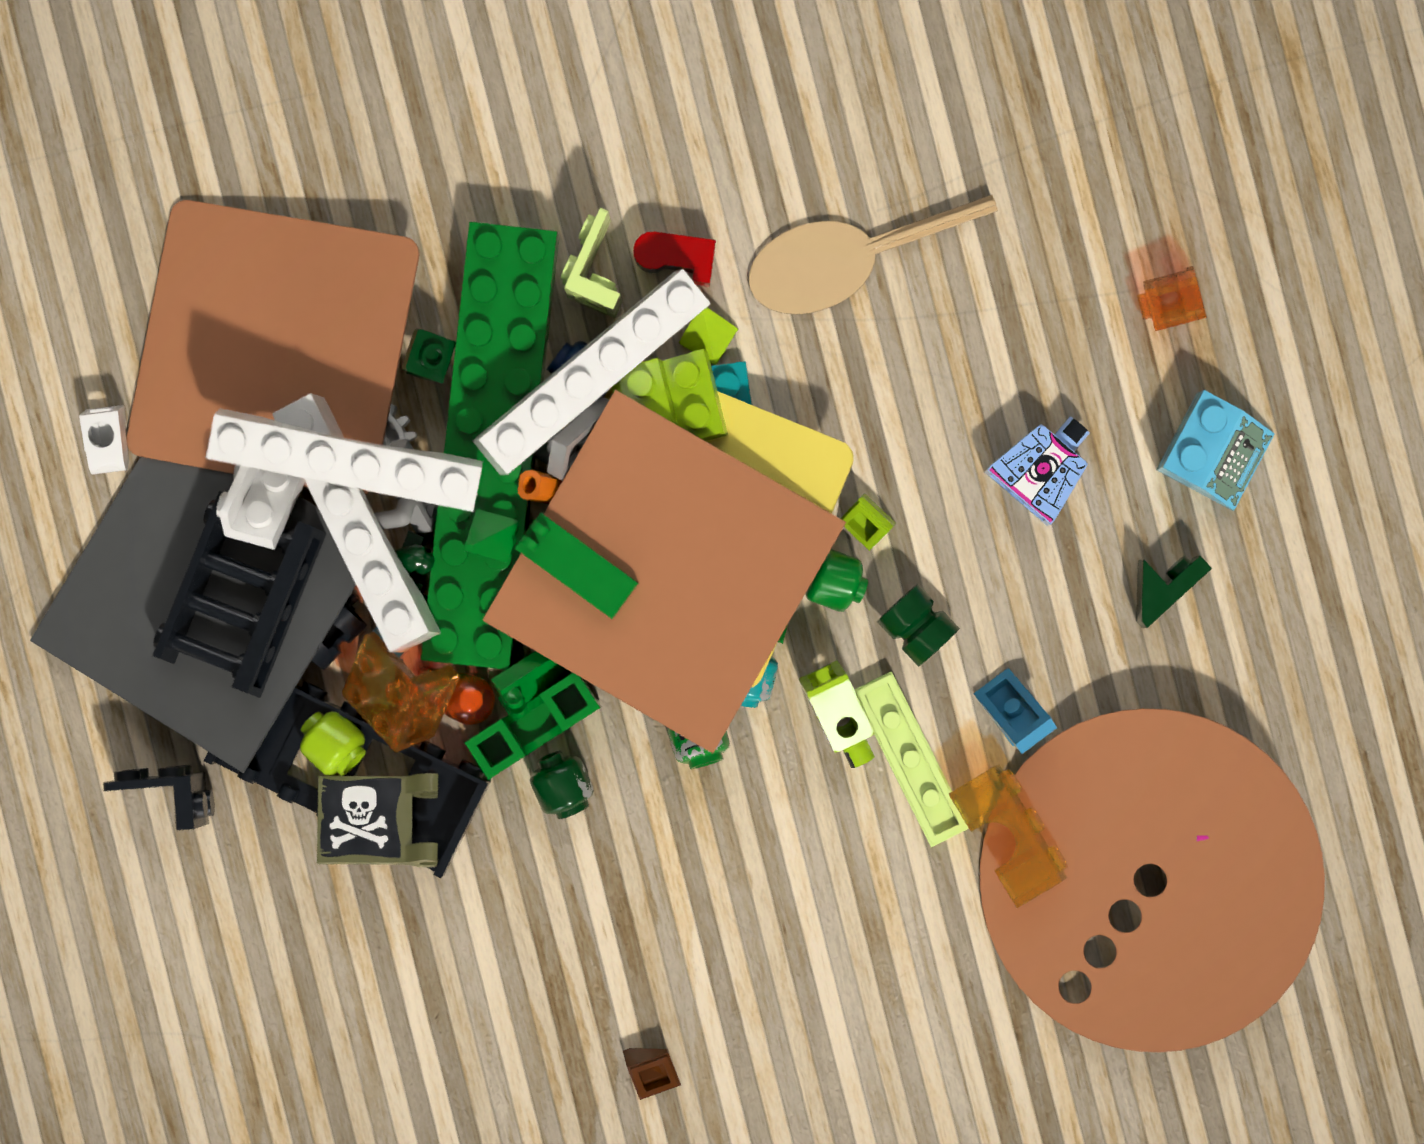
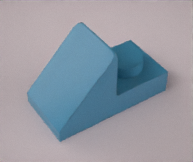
[974,668,1057,754]

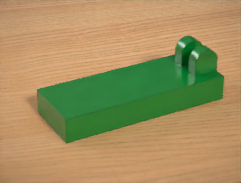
[515,513,639,619]
[491,651,573,718]

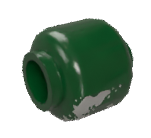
[530,751,594,819]

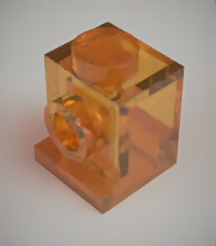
[1137,266,1207,331]

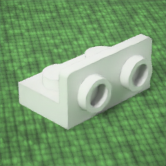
[216,464,305,550]

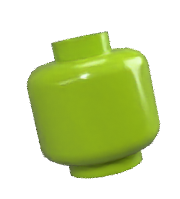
[300,711,366,776]

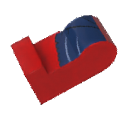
[633,231,716,287]

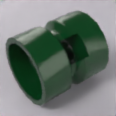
[876,584,960,667]

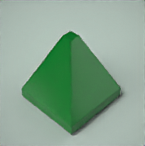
[463,509,520,563]

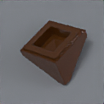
[623,1048,681,1100]

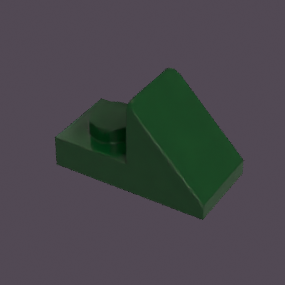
[1136,555,1212,628]

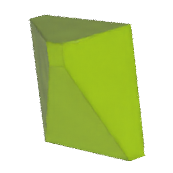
[679,307,738,365]

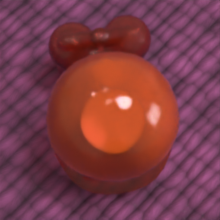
[411,666,495,725]

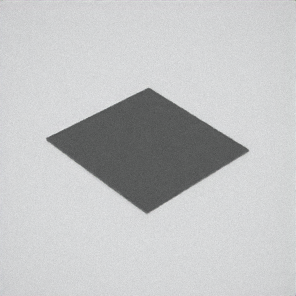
[30,457,356,773]

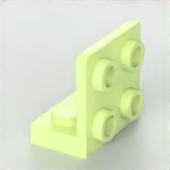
[560,207,622,318]

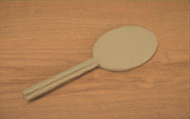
[749,195,998,314]

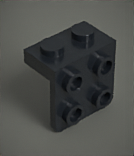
[103,765,215,830]

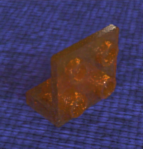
[342,632,461,753]

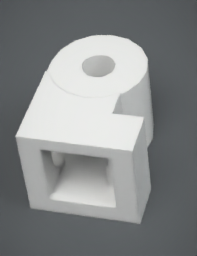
[79,405,129,475]

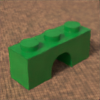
[465,673,602,780]

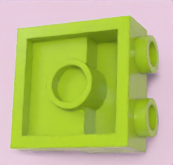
[612,348,728,441]

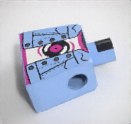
[984,417,1090,526]

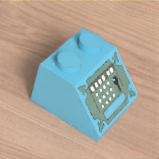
[1156,390,1275,511]

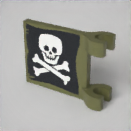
[317,773,438,867]

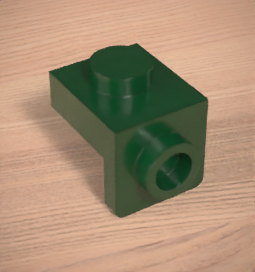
[402,328,456,384]

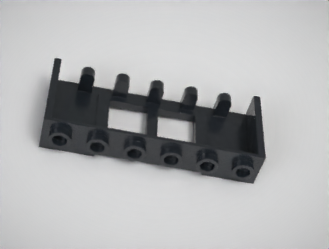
[204,681,491,878]

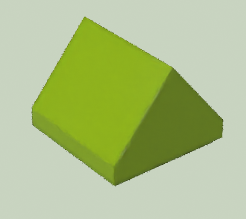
[840,493,896,551]

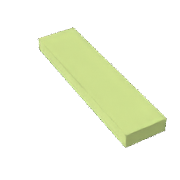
[854,671,970,847]

